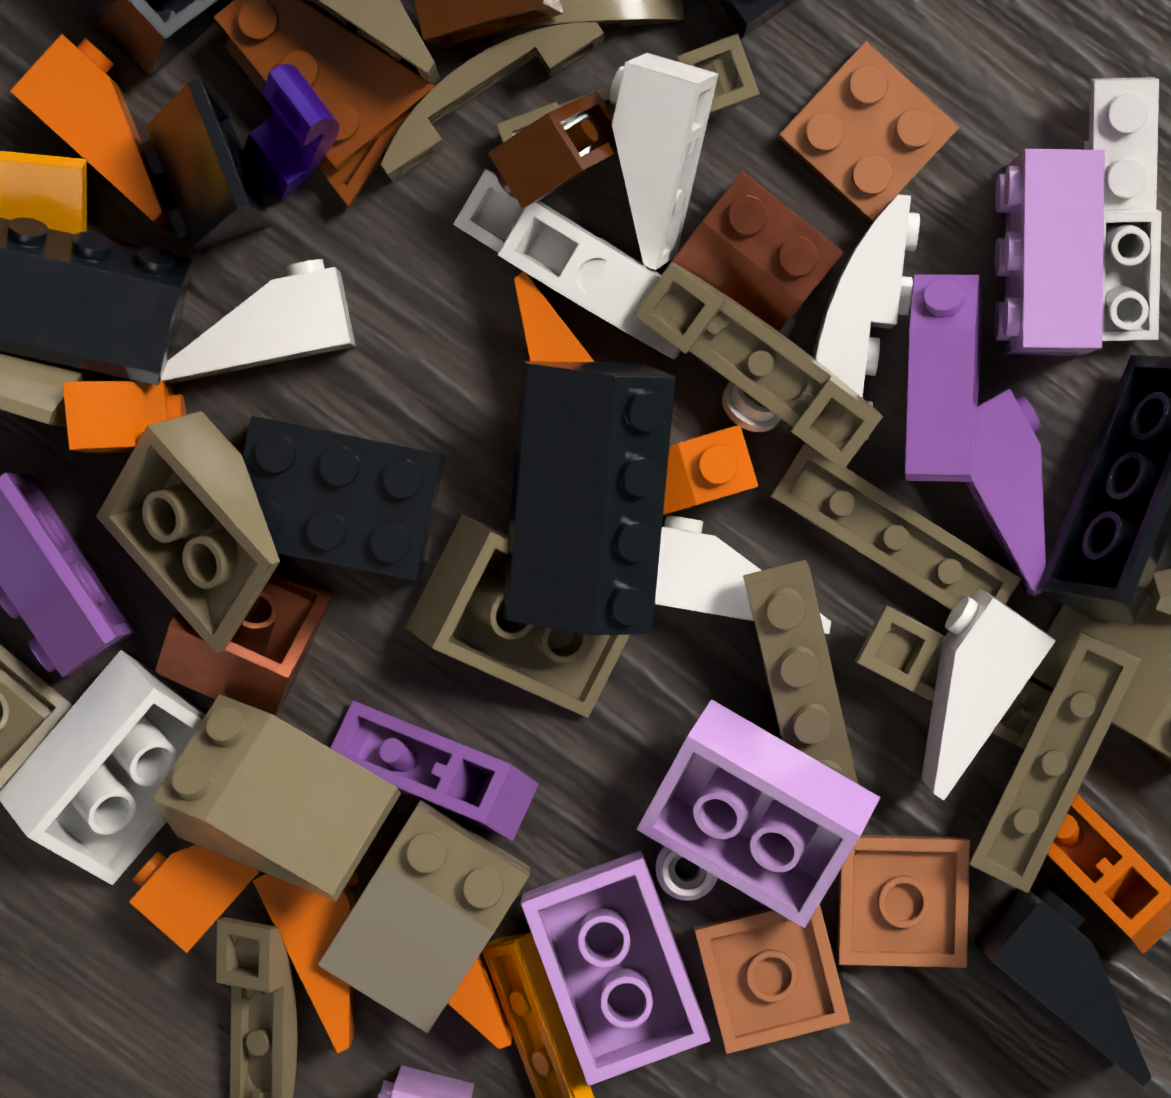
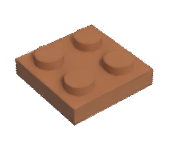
[778,41,960,224]
[837,835,970,968]
[694,904,850,1054]

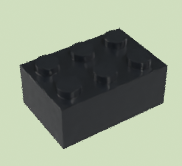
[243,416,445,581]

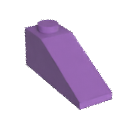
[905,275,984,482]
[964,389,1046,596]
[331,701,539,842]

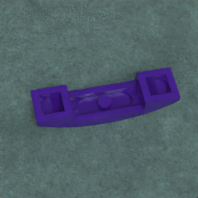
[243,64,340,202]

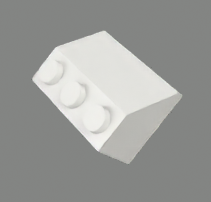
[0,650,206,885]

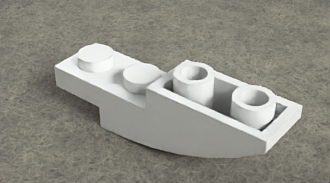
[1084,77,1161,341]
[453,169,681,359]
[812,194,920,439]

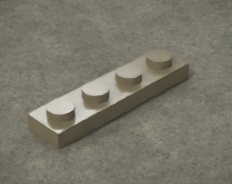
[770,442,1021,611]
[743,560,858,784]
[969,631,1141,893]

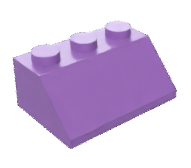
[0,472,136,677]

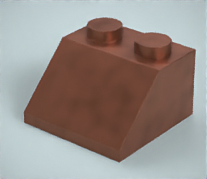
[662,171,844,332]
[155,566,334,716]

